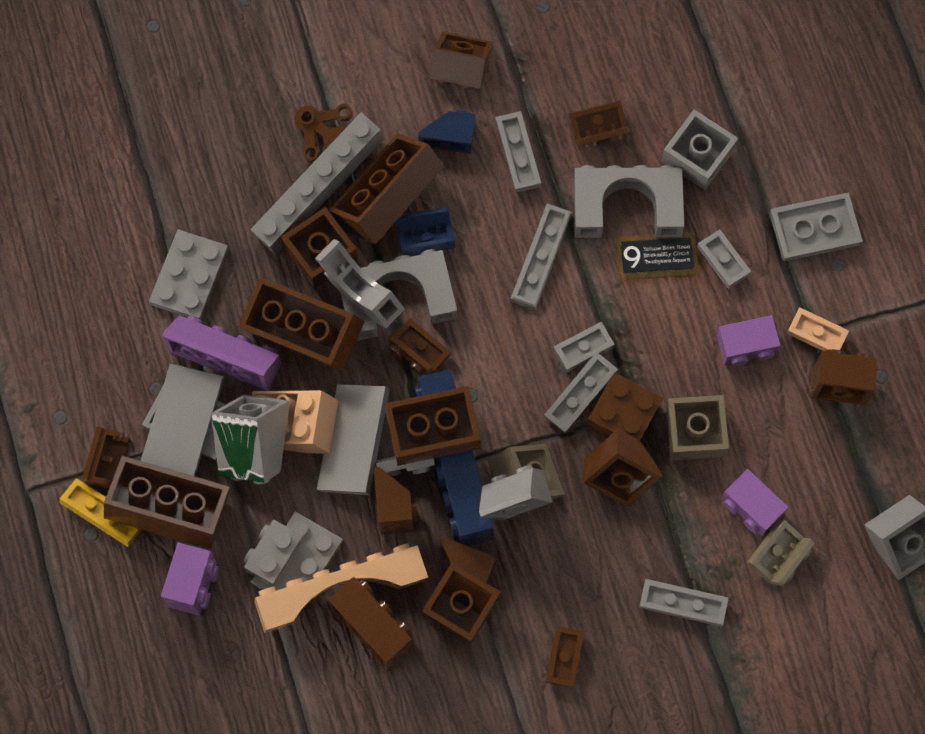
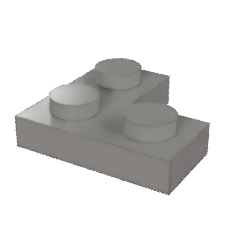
[376,456,435,476]

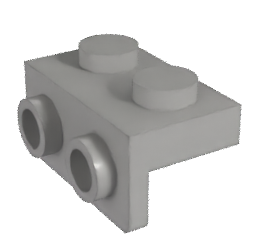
[244,519,303,586]

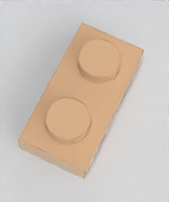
[787,307,849,352]

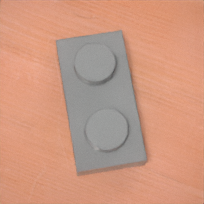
[697,229,751,289]
[553,322,615,372]

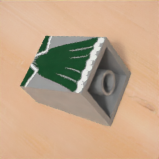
[211,395,290,484]

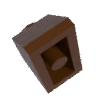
[442,537,496,584]

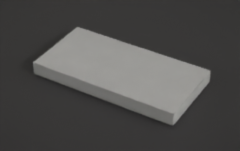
[141,364,224,476]
[317,384,390,495]

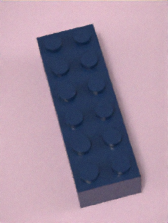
[415,369,493,546]

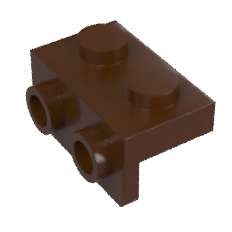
[568,100,630,149]
[388,318,451,376]

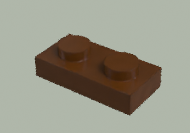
[545,626,584,689]

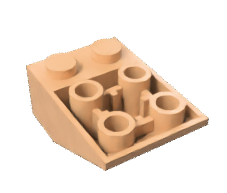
[252,391,339,453]

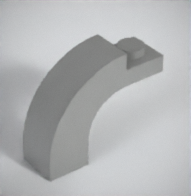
[315,239,405,328]

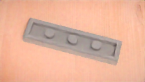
[510,203,572,310]

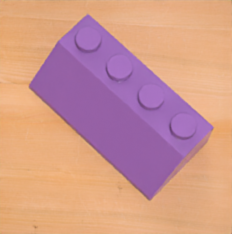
[162,315,282,391]

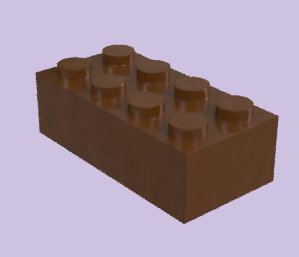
[328,133,444,244]
[238,277,365,372]
[104,456,230,550]

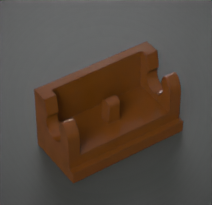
[82,426,130,490]

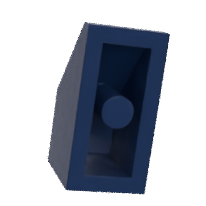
[418,110,476,154]

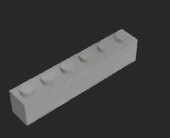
[250,112,384,254]

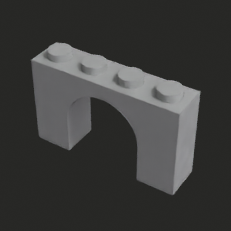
[574,165,684,238]
[340,249,457,341]

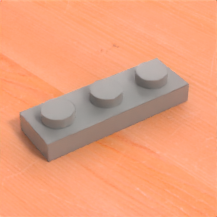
[495,111,541,193]
[544,352,618,433]
[639,579,728,627]

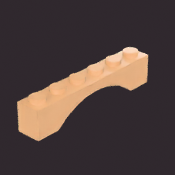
[254,543,428,633]

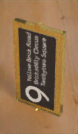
[615,232,699,280]

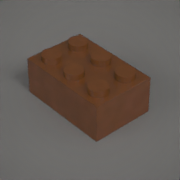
[385,386,481,466]
[328,576,413,671]

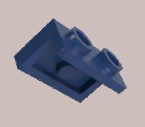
[396,208,456,256]

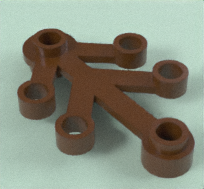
[294,104,376,172]

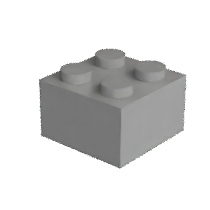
[661,110,738,190]

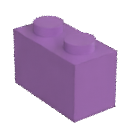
[716,315,781,366]
[722,469,788,536]

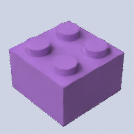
[161,542,219,616]

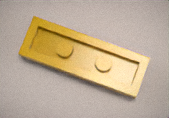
[60,478,142,547]

